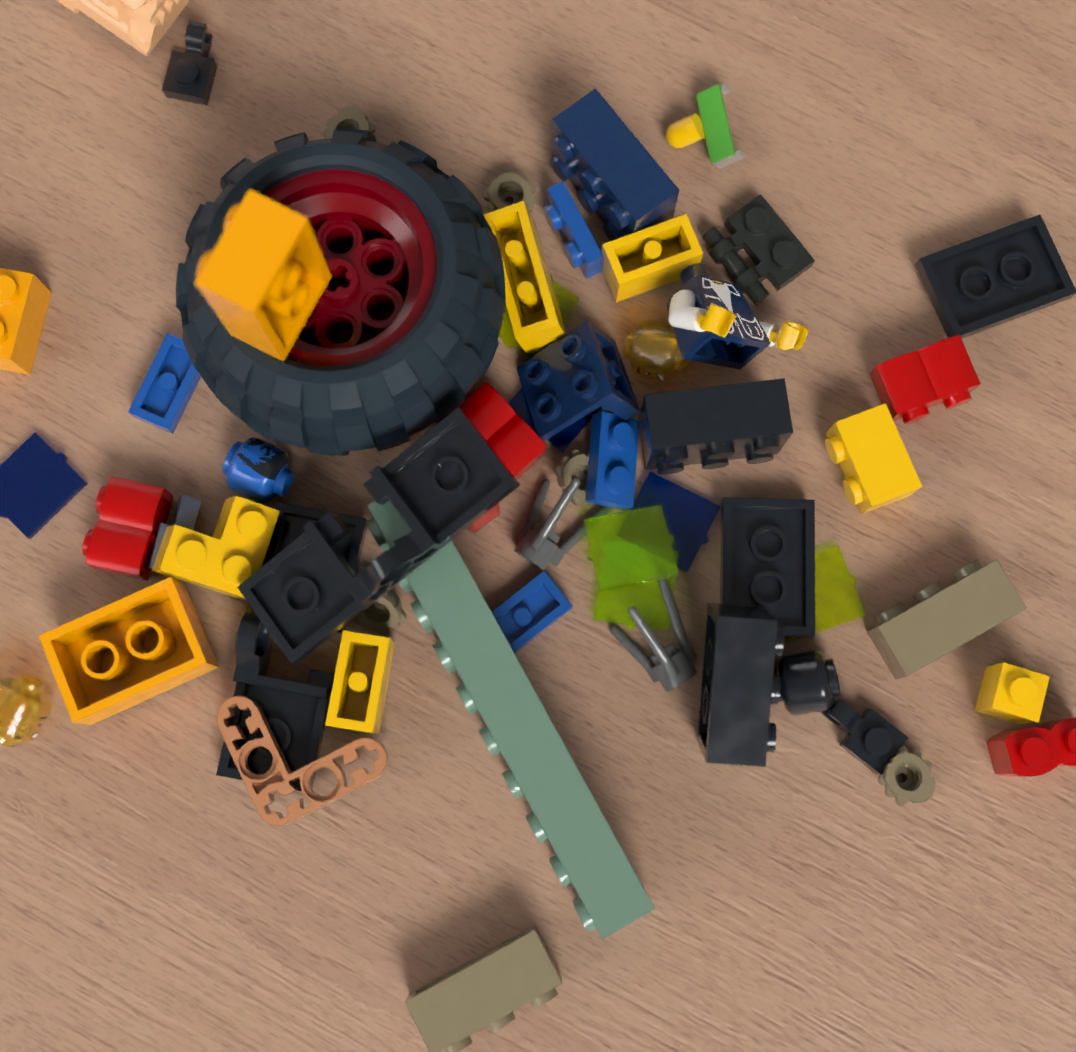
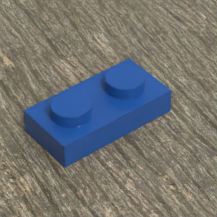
[543,181,603,279]
[128,333,201,434]
[585,411,639,510]
[492,571,573,654]

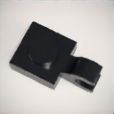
[162,20,218,105]
[822,699,908,775]

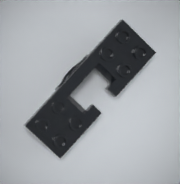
[237,407,521,664]
[216,502,368,791]

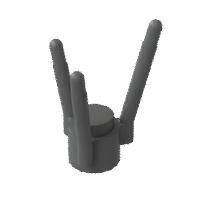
[514,477,614,571]
[610,570,697,691]

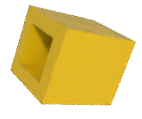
[974,662,1050,724]

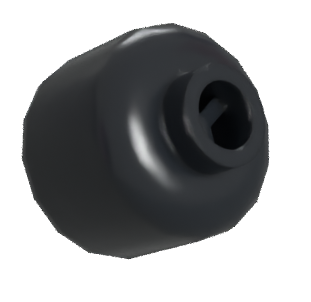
[774,650,841,716]

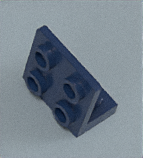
[517,321,641,440]

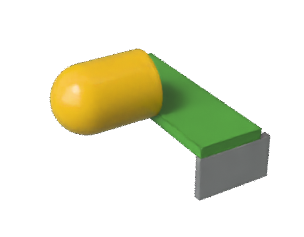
[666,83,747,169]

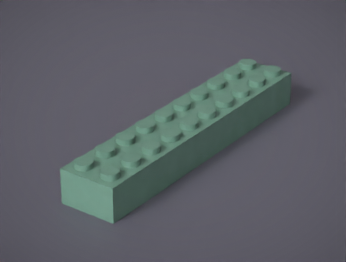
[366,500,655,939]

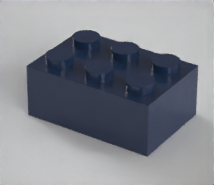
[550,88,679,241]

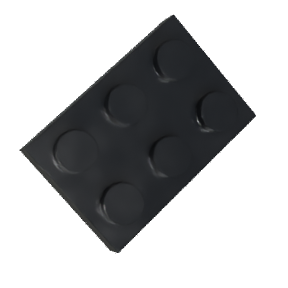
[915,214,1076,339]
[720,497,815,638]

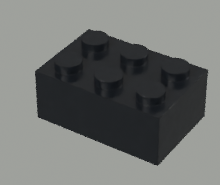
[638,378,793,475]
[697,603,784,767]

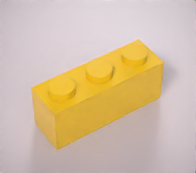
[483,201,567,354]

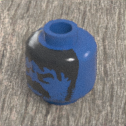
[222,437,295,504]

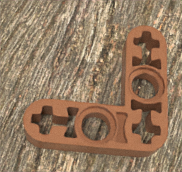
[216,696,389,826]

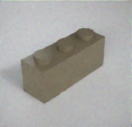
[867,559,1027,680]
[405,925,563,1052]

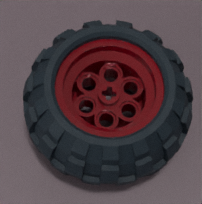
[176,128,506,456]

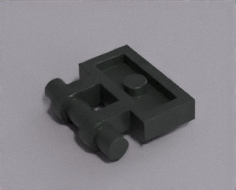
[702,194,815,305]

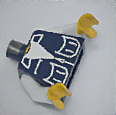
[667,264,809,370]

